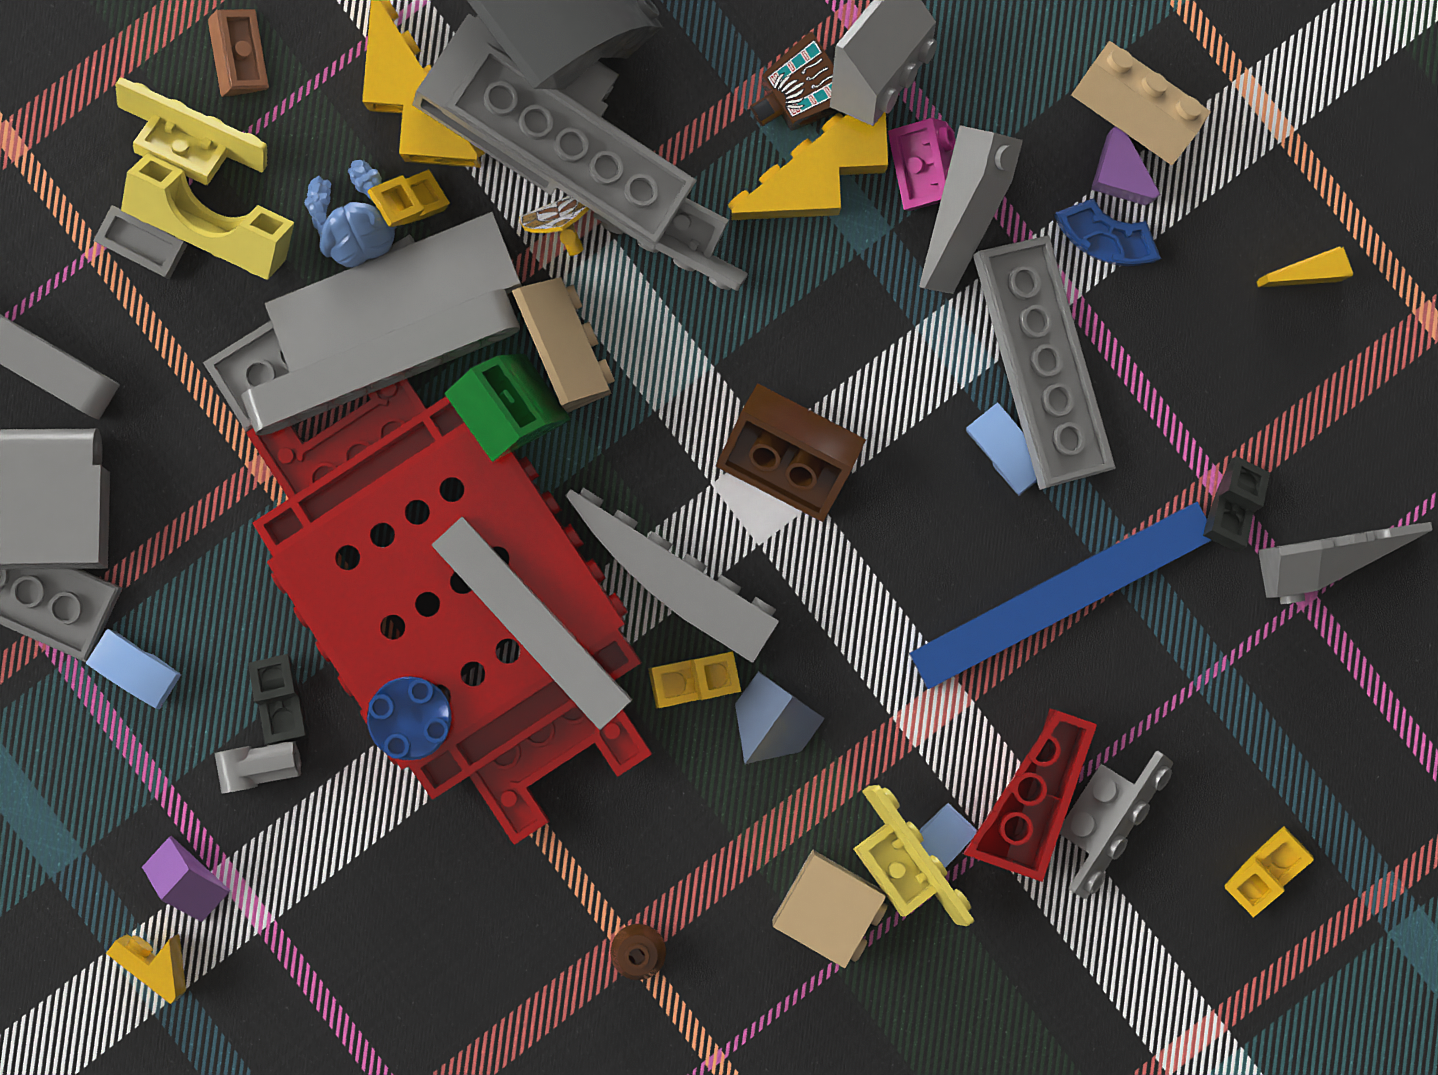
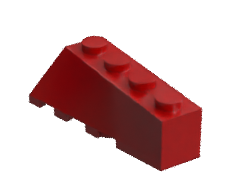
[963,708,1097,882]

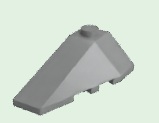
[919,125,1023,294]
[1258,522,1432,604]

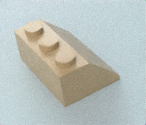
[1071,41,1211,165]
[512,277,615,413]

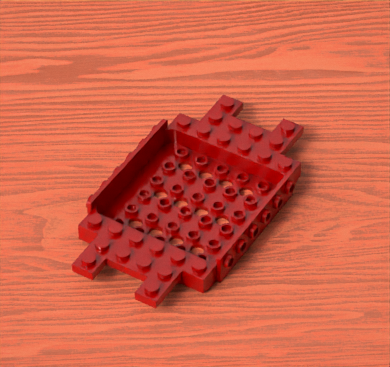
[246,378,652,845]

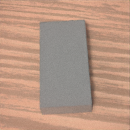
[93,205,188,279]

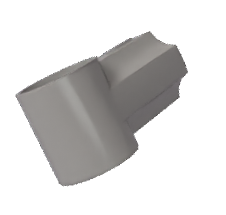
[215,741,301,793]

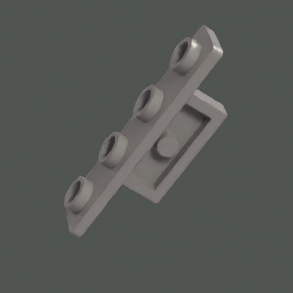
[593,198,748,291]
[1059,751,1173,899]

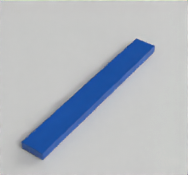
[909,502,1211,689]

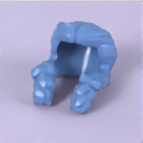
[304,160,397,268]

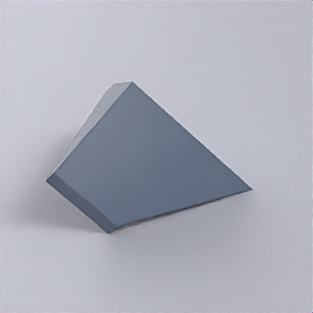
[735,671,825,764]

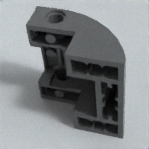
[467,0,663,89]

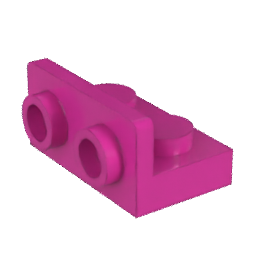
[888,117,956,211]

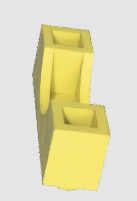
[121,153,294,280]

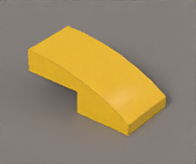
[368,169,450,227]
[648,652,741,708]
[1225,826,1314,918]

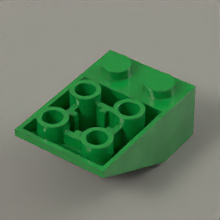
[444,353,571,462]

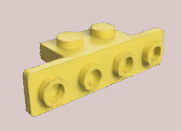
[115,78,267,186]
[854,785,974,926]

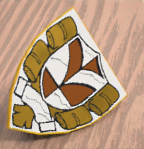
[519,196,589,256]

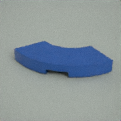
[1054,198,1161,266]

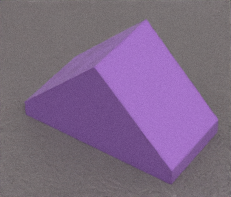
[1091,126,1161,206]
[142,836,231,922]

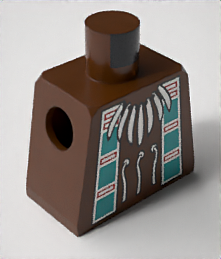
[750,31,840,131]

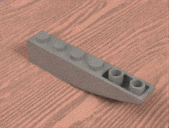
[566,488,779,663]

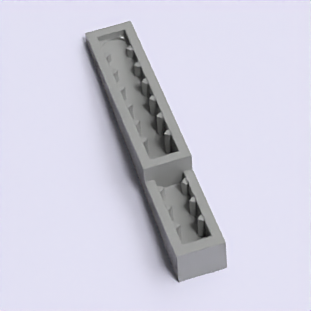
[432,517,632,730]

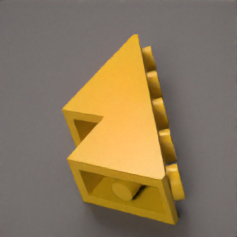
[362,0,485,168]
[728,112,888,220]

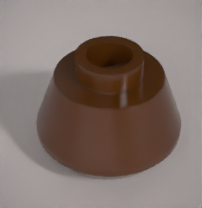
[610,924,666,980]

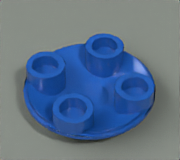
[367,676,451,760]

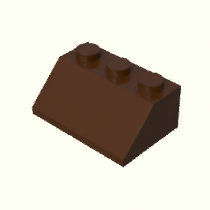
[715,383,866,522]

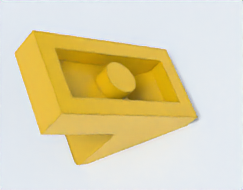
[106,934,186,1004]

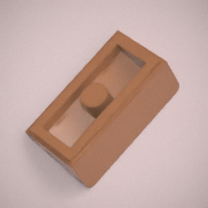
[208,9,269,97]

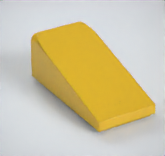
[1257,246,1353,287]

